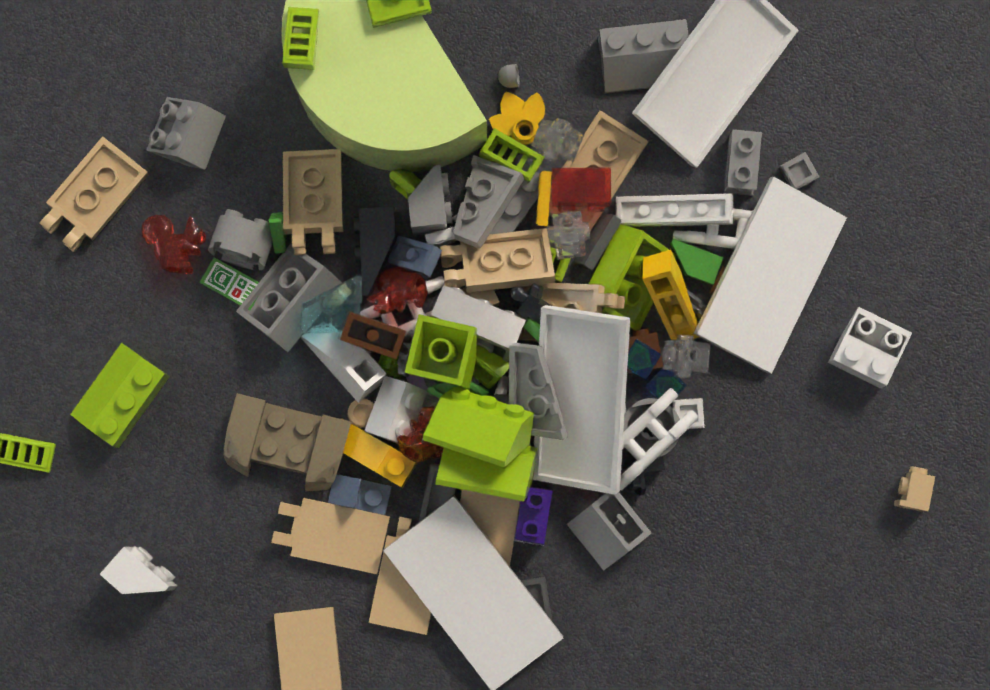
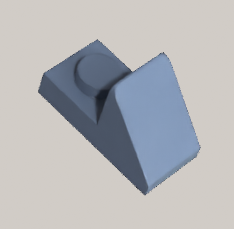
[387,236,442,279]
[328,475,392,515]

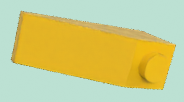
[642,249,699,345]
[343,419,417,488]

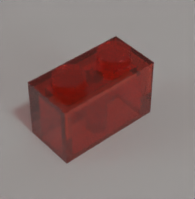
[551,167,611,212]

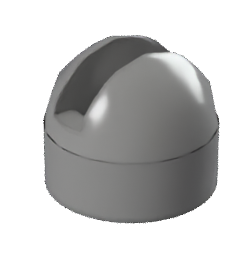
[498,64,520,88]

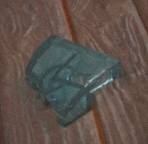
[300,276,362,333]

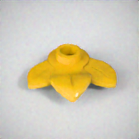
[489,92,545,145]

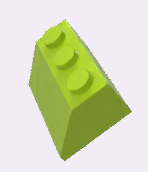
[589,224,676,331]
[70,343,170,448]
[423,387,534,467]
[435,444,538,501]

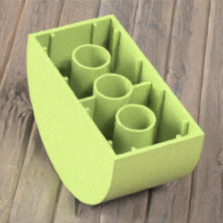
[282,0,487,172]

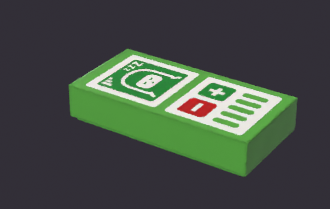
[199,257,259,310]

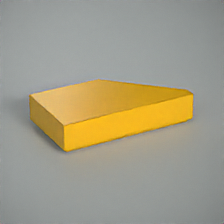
[536,171,552,226]

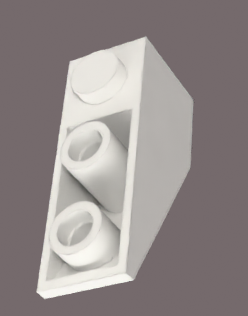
[301,320,386,403]

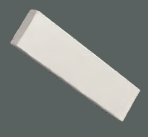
[616,194,733,227]

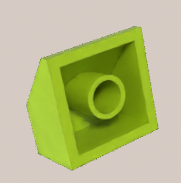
[405,314,477,389]

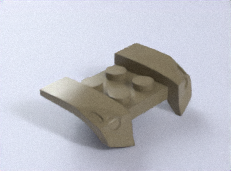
[223,393,351,491]

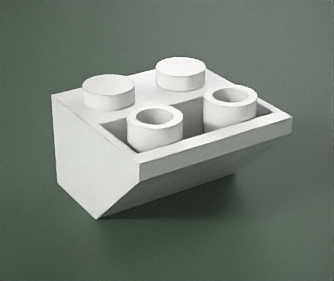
[828,307,912,388]
[364,376,439,455]
[100,546,177,594]

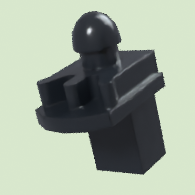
[510,283,552,324]
[621,456,665,496]

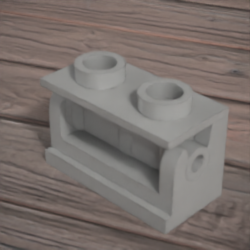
[724,129,762,196]

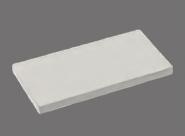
[632,0,798,168]
[694,177,847,374]
[533,305,630,495]
[383,495,563,690]

